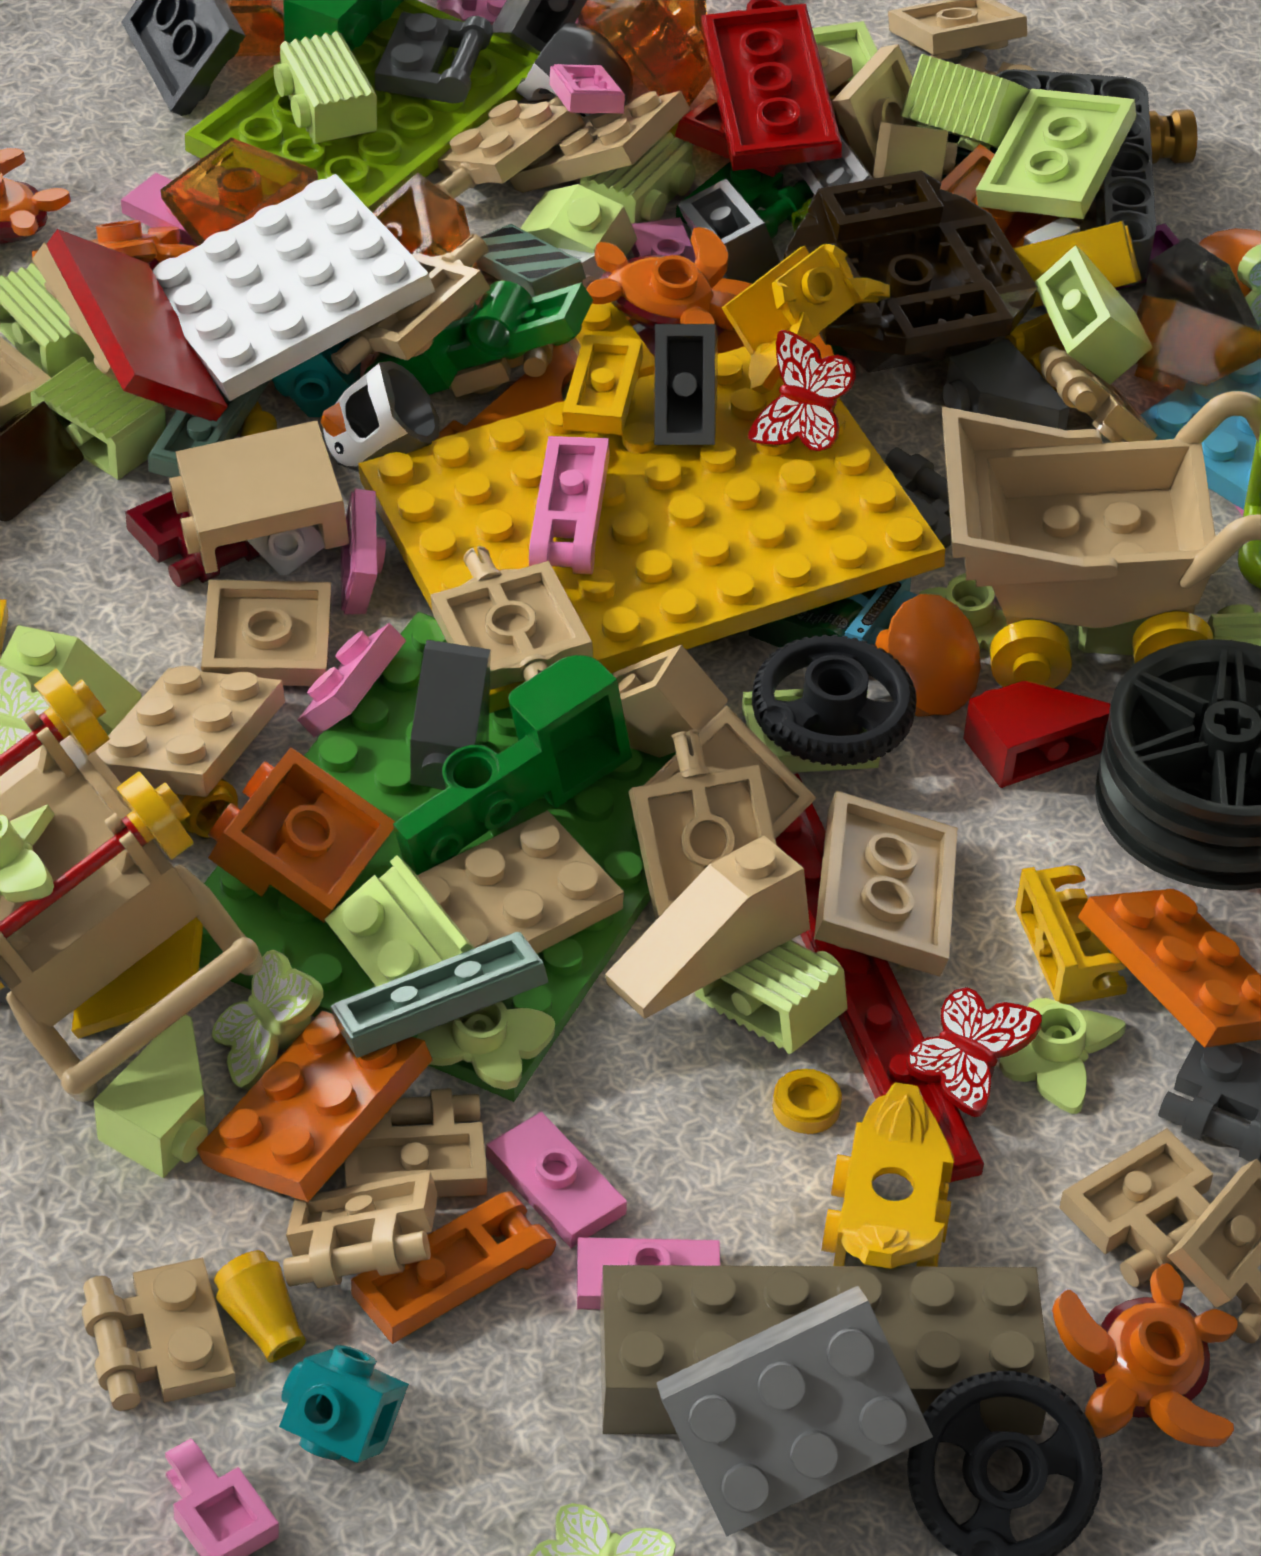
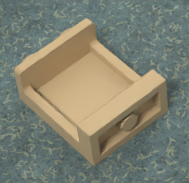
[169,420,349,574]

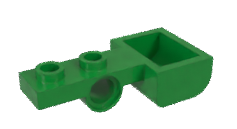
[364,281,593,395]
[393,655,632,875]

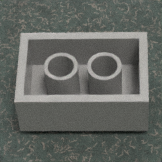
[656,1286,933,1537]

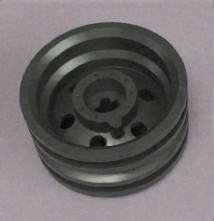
[1095,639,1261,890]

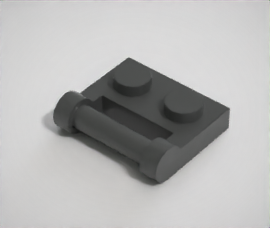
[375,12,494,103]

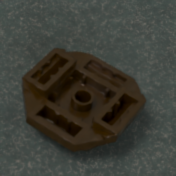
[783,170,1038,373]

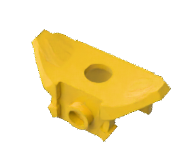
[722,244,890,394]
[821,1083,954,1269]

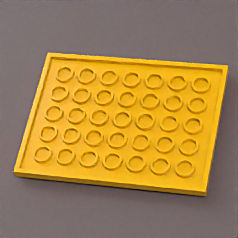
[358,346,945,713]

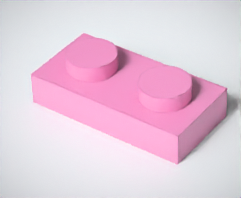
[297,623,406,738]

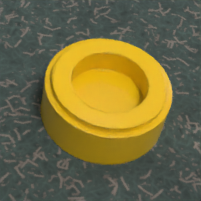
[772,1069,842,1134]

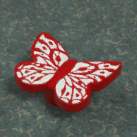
[748,330,856,452]
[906,987,1042,1117]

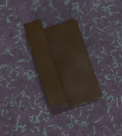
[0,401,84,522]

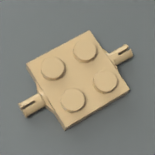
[434,96,582,204]
[331,233,490,375]
[430,546,593,690]
[628,729,776,919]

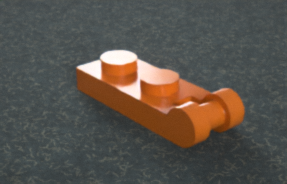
[351,1191,556,1344]

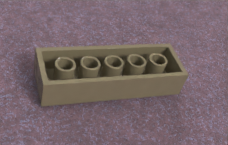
[600,1265,1051,1435]

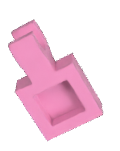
[165,1438,279,1556]

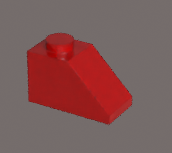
[963,680,1111,788]

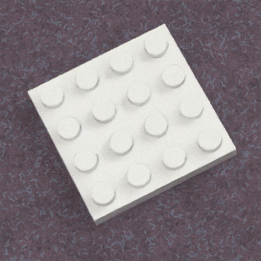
[152,174,435,401]

